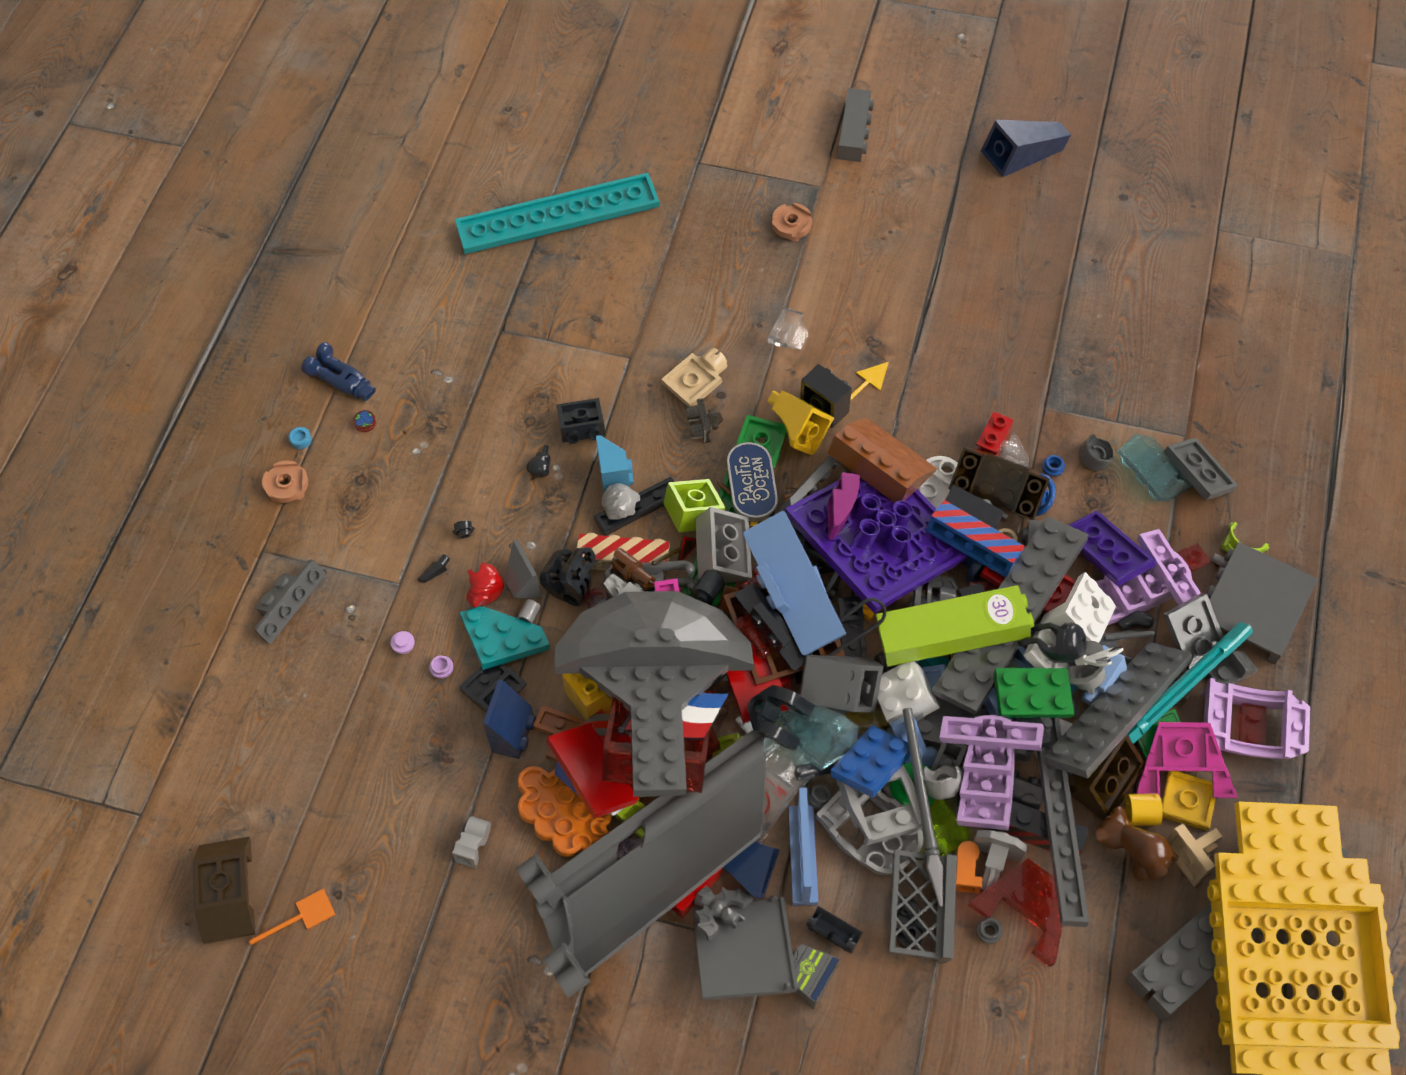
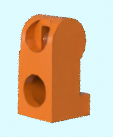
[956,841,982,894]

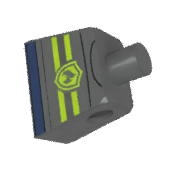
[793,944,840,1009]

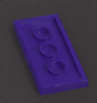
[1069,510,1156,586]

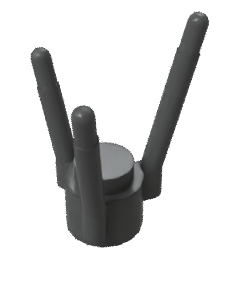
[1099,629,1155,662]

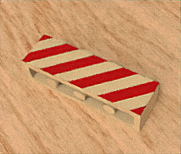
[577,533,670,576]

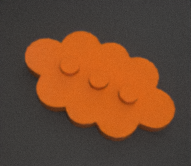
[518,766,612,857]

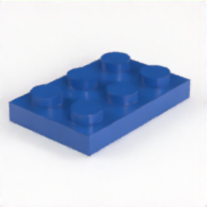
[831,725,910,798]

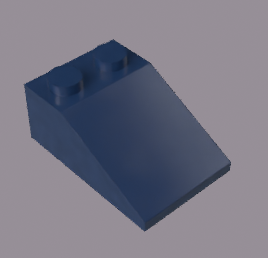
[483,679,536,759]

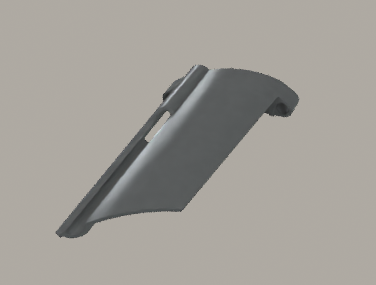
[516,730,766,998]

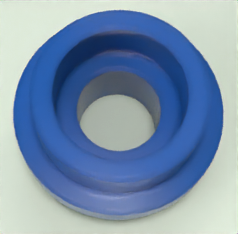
[1042,455,1065,477]

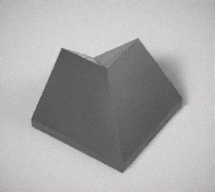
[504,539,541,599]

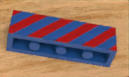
[926,500,1025,577]

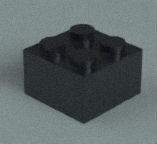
[800,364,852,428]

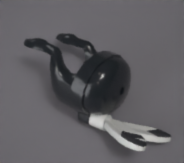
[1018,622,1123,667]

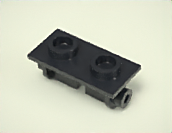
[807,906,863,954]

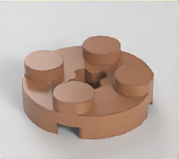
[772,203,812,242]
[262,461,309,503]

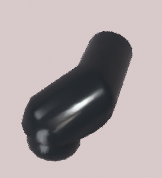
[1118,611,1154,631]

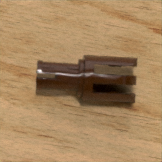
[610,548,656,590]

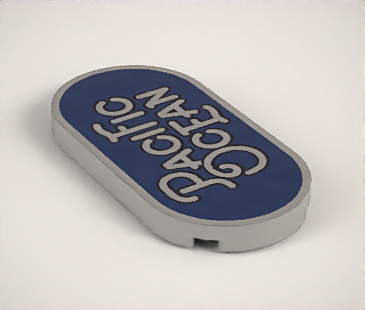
[727,442,778,522]

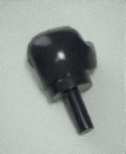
[526,445,551,477]

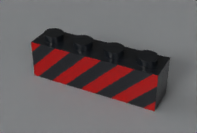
[987,801,1089,855]

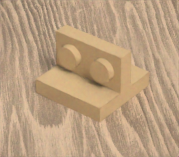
[1167,824,1223,887]

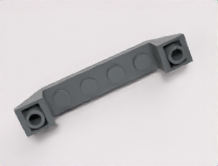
[780,455,851,536]

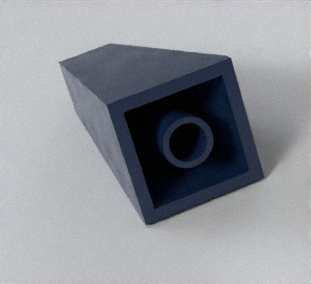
[981,120,1071,177]

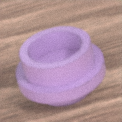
[391,631,415,654]
[429,655,454,679]

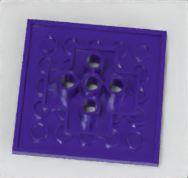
[784,473,970,613]

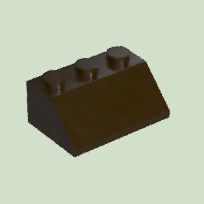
[1068,735,1145,819]

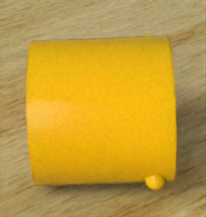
[1124,794,1163,826]

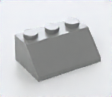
[696,507,752,584]

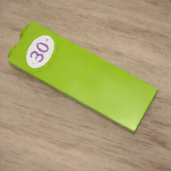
[876,585,1034,667]

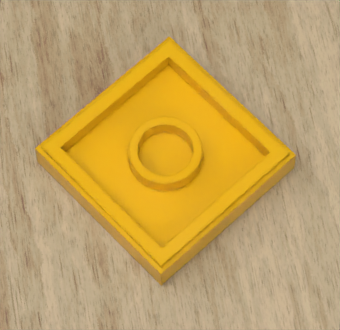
[1161,771,1216,831]

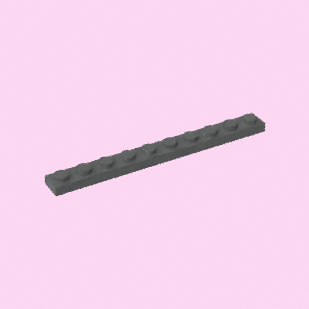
[1037,718,1089,927]

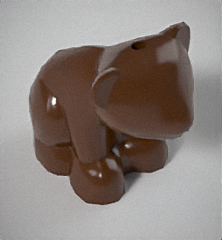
[1095,806,1179,881]

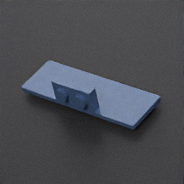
[743,511,846,656]

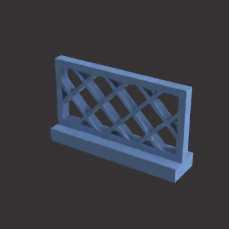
[788,788,818,906]

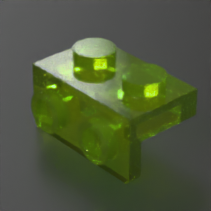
[922,799,971,856]

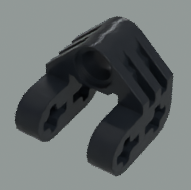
[539,547,595,607]
[747,685,815,751]

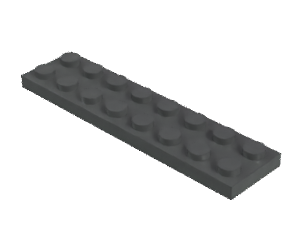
[1043,642,1193,778]

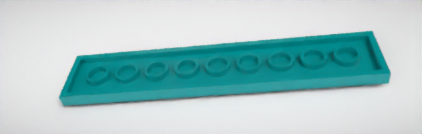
[455,173,660,254]

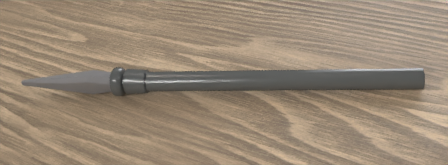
[902,708,943,907]

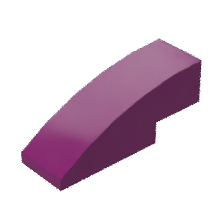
[827,472,860,540]

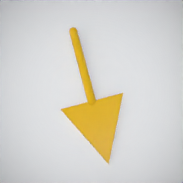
[851,362,889,400]

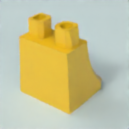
[767,390,834,455]
[562,673,623,720]

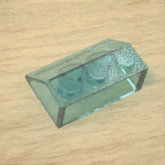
[1117,434,1194,502]

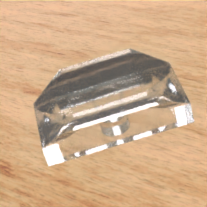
[768,307,809,350]

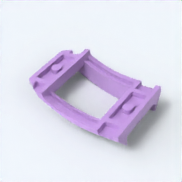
[1201,678,1310,759]

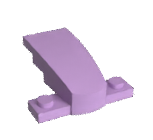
[1096,529,1200,625]
[939,715,1044,830]

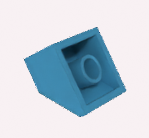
[596,435,634,492]

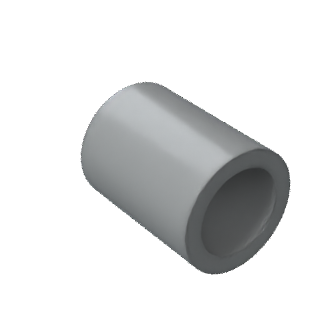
[517,599,540,623]

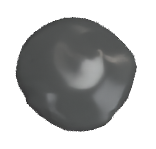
[1079,434,1115,471]

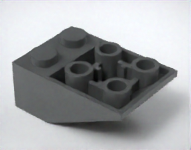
[799,655,883,712]

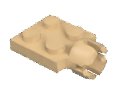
[661,348,728,409]

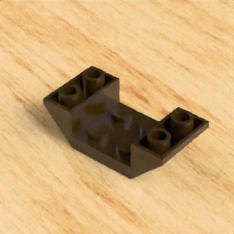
[948,447,1050,520]
[193,837,255,944]

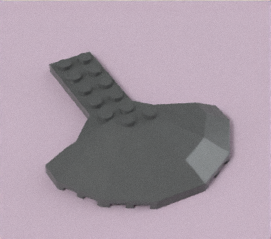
[555,591,753,797]

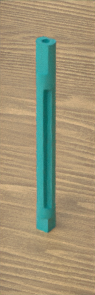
[1127,622,1253,744]

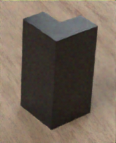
[945,484,1004,529]

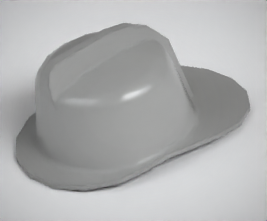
[1067,641,1106,694]

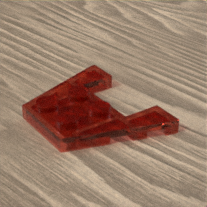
[968,858,1063,967]

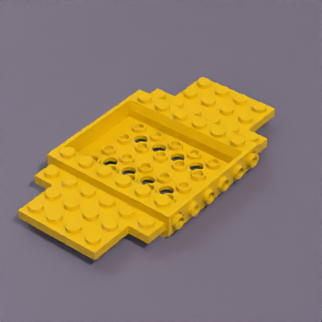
[1207,802,1400,1075]

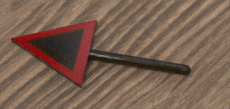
[651,535,697,565]

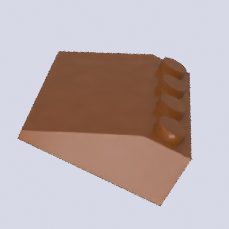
[828,417,937,503]

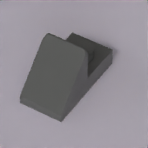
[1206,651,1259,685]
[931,743,969,771]

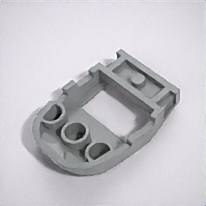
[836,752,922,846]
[816,790,923,875]

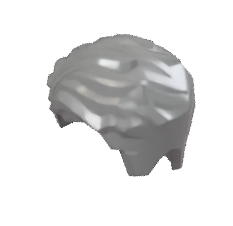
[602,483,640,519]
[923,765,963,800]

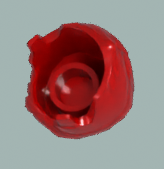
[466,563,505,608]

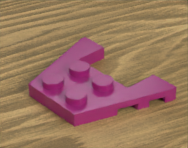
[1136,722,1237,799]

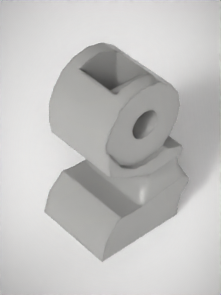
[452,816,491,869]

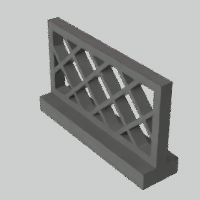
[888,849,957,963]

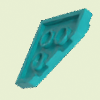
[460,606,550,670]

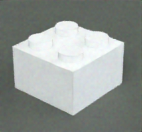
[878,661,940,723]

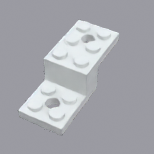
[1023,572,1116,668]

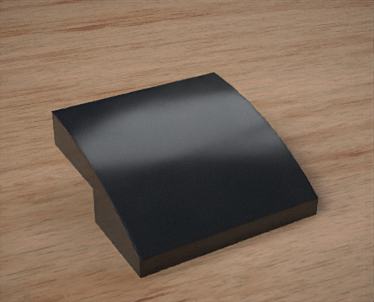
[459,664,527,713]

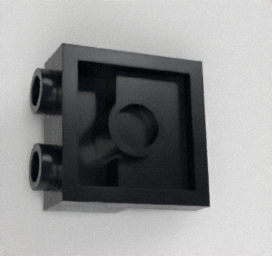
[556,398,606,444]

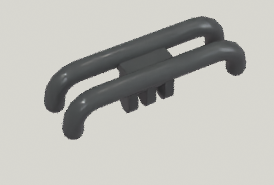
[604,561,697,596]

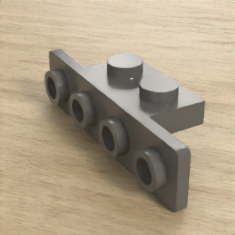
[254,560,326,644]

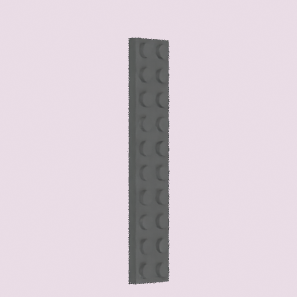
[932,516,1089,715]

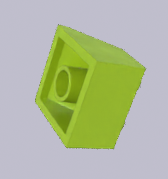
[663,479,725,532]

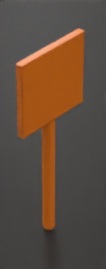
[249,888,336,945]

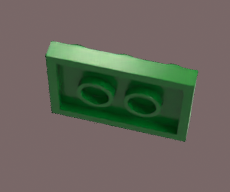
[993,668,1074,718]

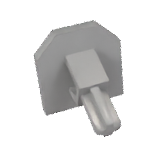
[973,830,1027,892]

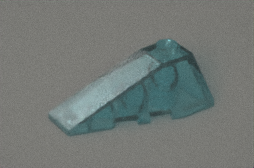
[778,705,858,771]

